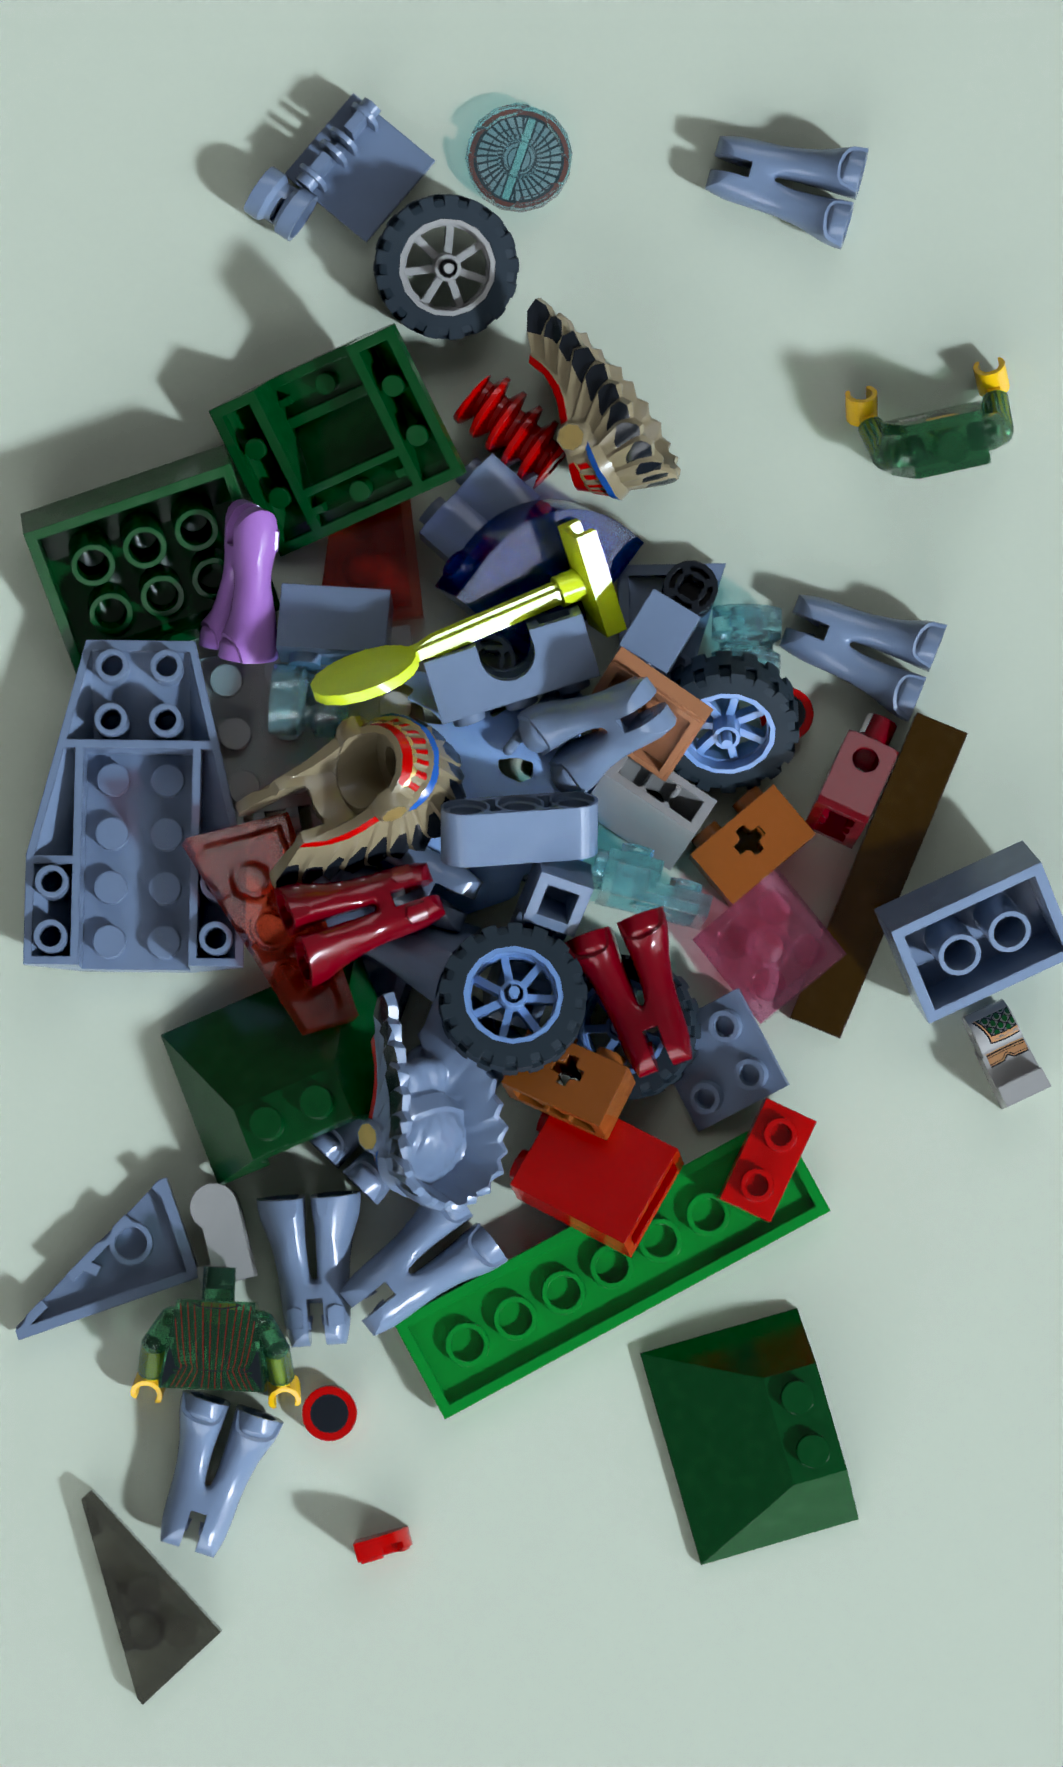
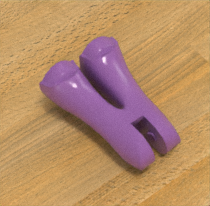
[199,499,280,664]

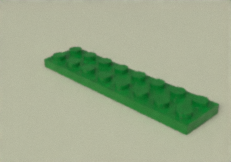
[395,1130,831,1419]

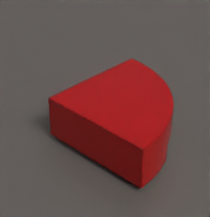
[353,1526,413,1565]

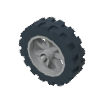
[373,194,519,340]

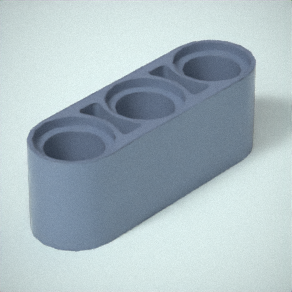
[441,792,598,868]

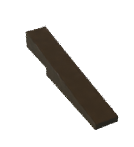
[790,713,968,1039]

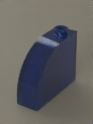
[435,499,644,660]

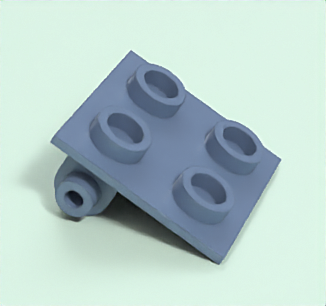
[285,93,435,243]
[653,988,790,1132]

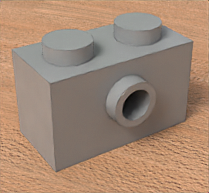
[591,756,717,870]

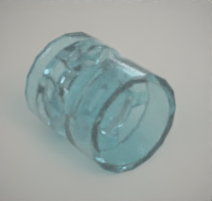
[711,604,782,676]
[268,663,350,739]

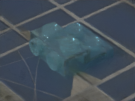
[592,843,713,930]

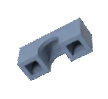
[422,603,601,727]
[483,860,594,1030]

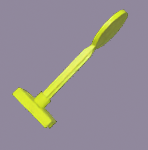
[310,518,627,705]

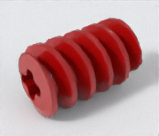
[453,375,566,489]

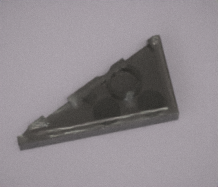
[81,1489,222,1704]

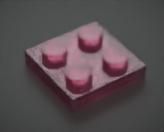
[693,870,847,1024]

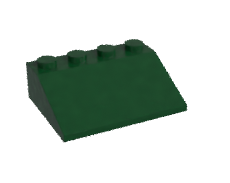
[20,444,280,674]

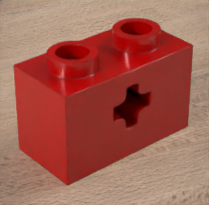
[717,1098,817,1222]

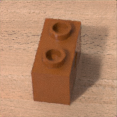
[688,784,816,908]
[501,1029,636,1141]

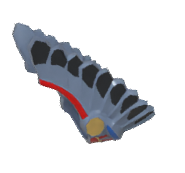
[357,991,509,1213]

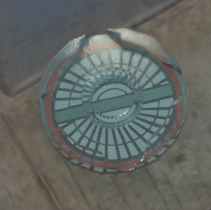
[465,103,572,213]

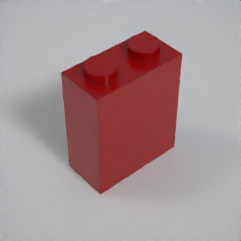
[509,1112,684,1258]

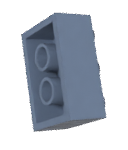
[874,840,1063,1024]

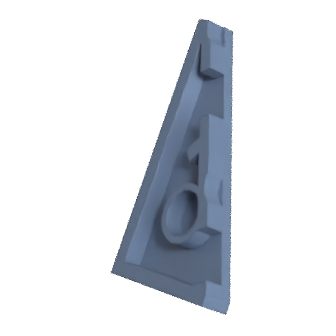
[15,1177,198,1340]

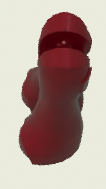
[274,863,446,989]
[565,906,693,1078]

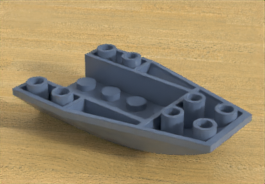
[23,640,246,973]

